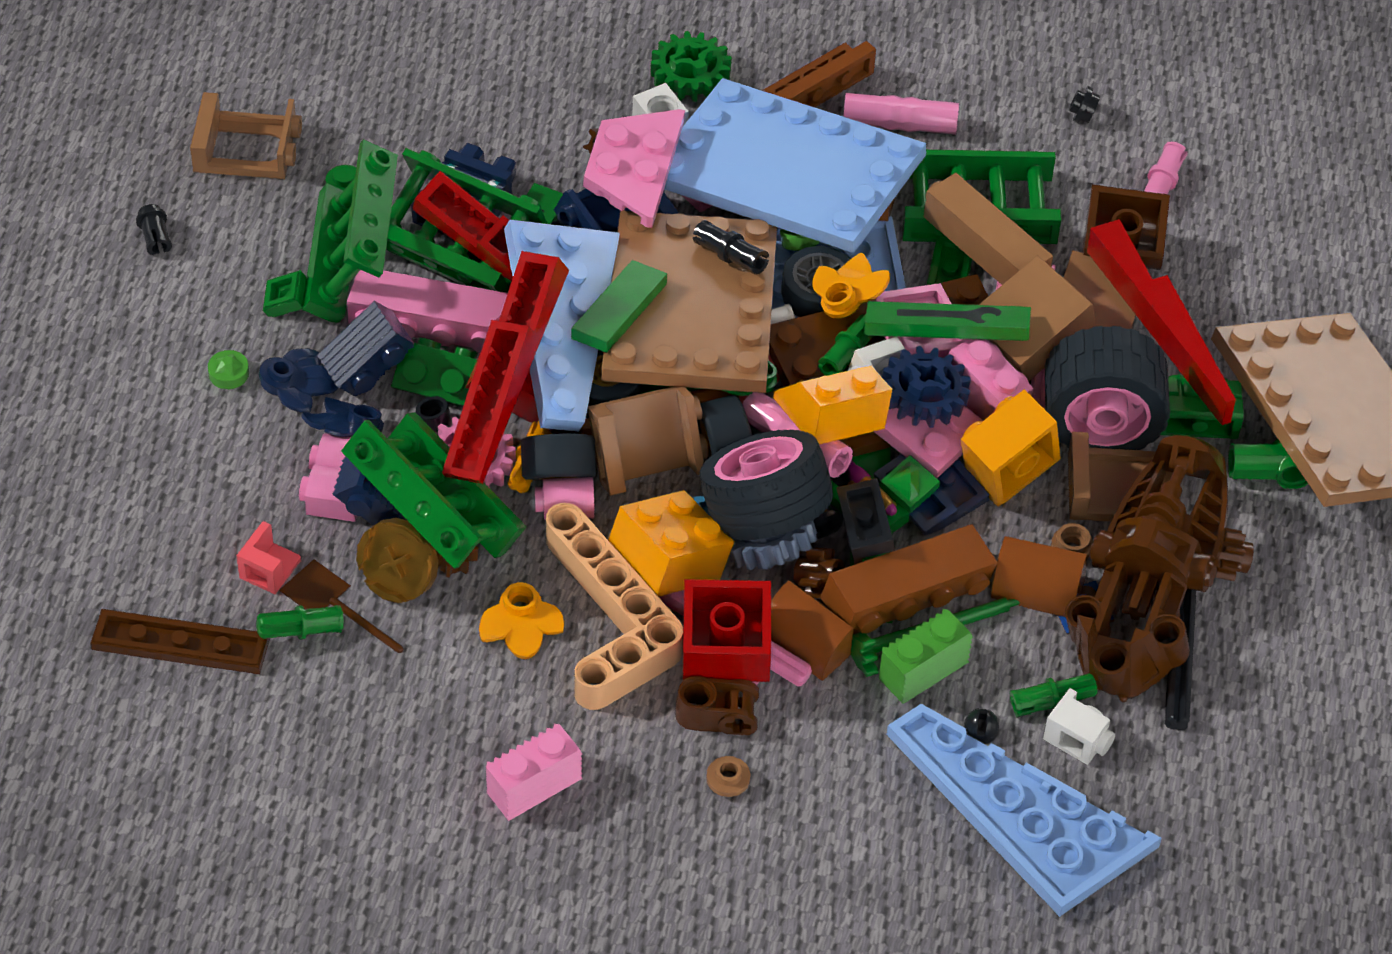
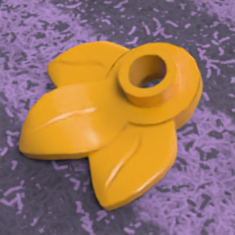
[812,253,890,318]
[479,582,564,660]

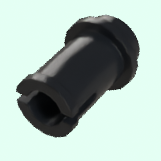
[136,204,172,255]

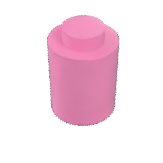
[535,477,594,520]

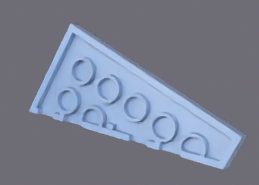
[504,220,620,432]
[887,704,1162,917]

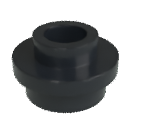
[1069,86,1100,123]

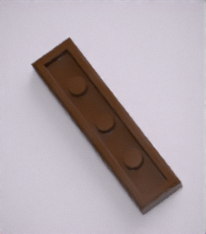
[90,609,270,674]

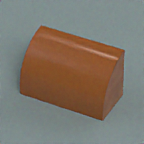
[991,536,1087,617]
[771,580,854,681]

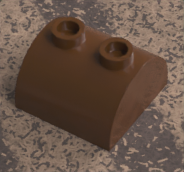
[1082,184,1170,270]

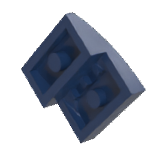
[874,454,989,536]

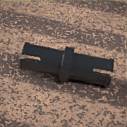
[693,220,769,275]

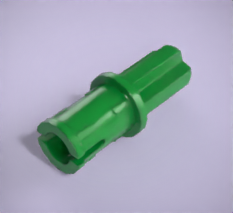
[818,314,873,376]
[256,605,344,640]
[1009,674,1098,718]

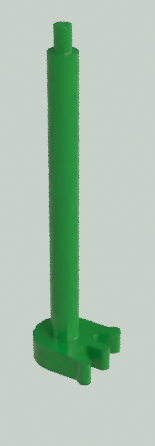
[851,597,1020,677]

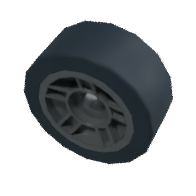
[781,246,850,317]

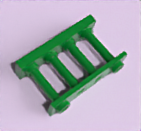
[302,139,398,323]
[386,148,548,293]
[902,149,1061,244]
[341,412,527,569]

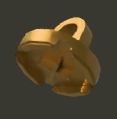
[356,518,438,603]

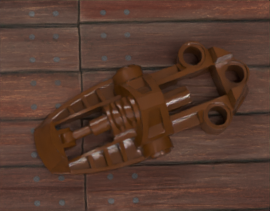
[1065,435,1228,699]

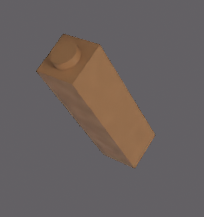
[924,173,1053,285]

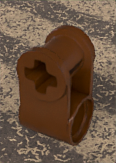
[675,676,759,735]

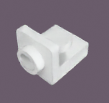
[848,336,905,377]

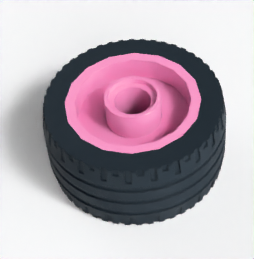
[700,429,833,540]

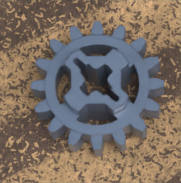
[729,521,817,570]

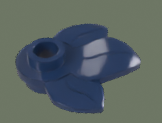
[259,348,339,413]
[301,397,384,437]

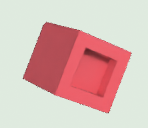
[236,521,301,595]

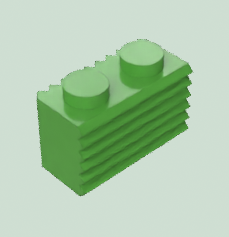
[879,609,973,704]

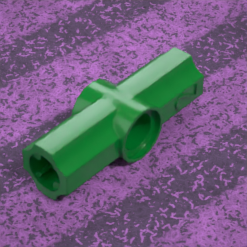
[1228,439,1308,489]

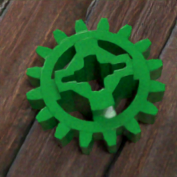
[650,31,732,102]

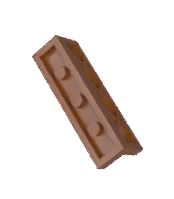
[762,41,876,107]

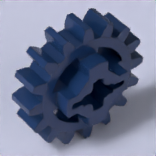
[882,346,971,428]

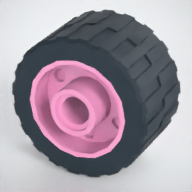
[1045,326,1170,450]

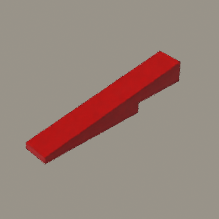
[413,171,513,282]
[1087,219,1236,425]
[442,251,569,484]

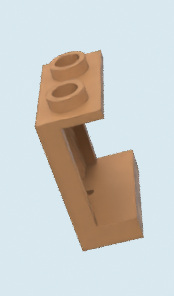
[190,92,302,179]

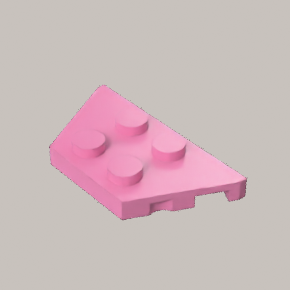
[583,109,685,228]

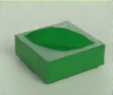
[262,270,307,317]
[880,455,940,514]

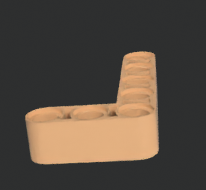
[546,503,683,710]

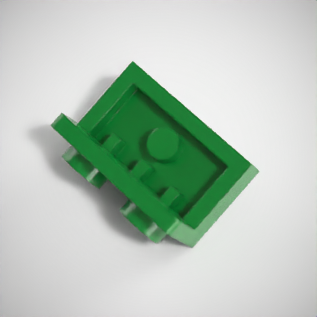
[391,337,479,407]

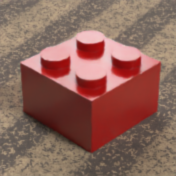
[683,579,771,682]

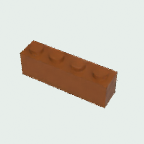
[820,524,998,634]

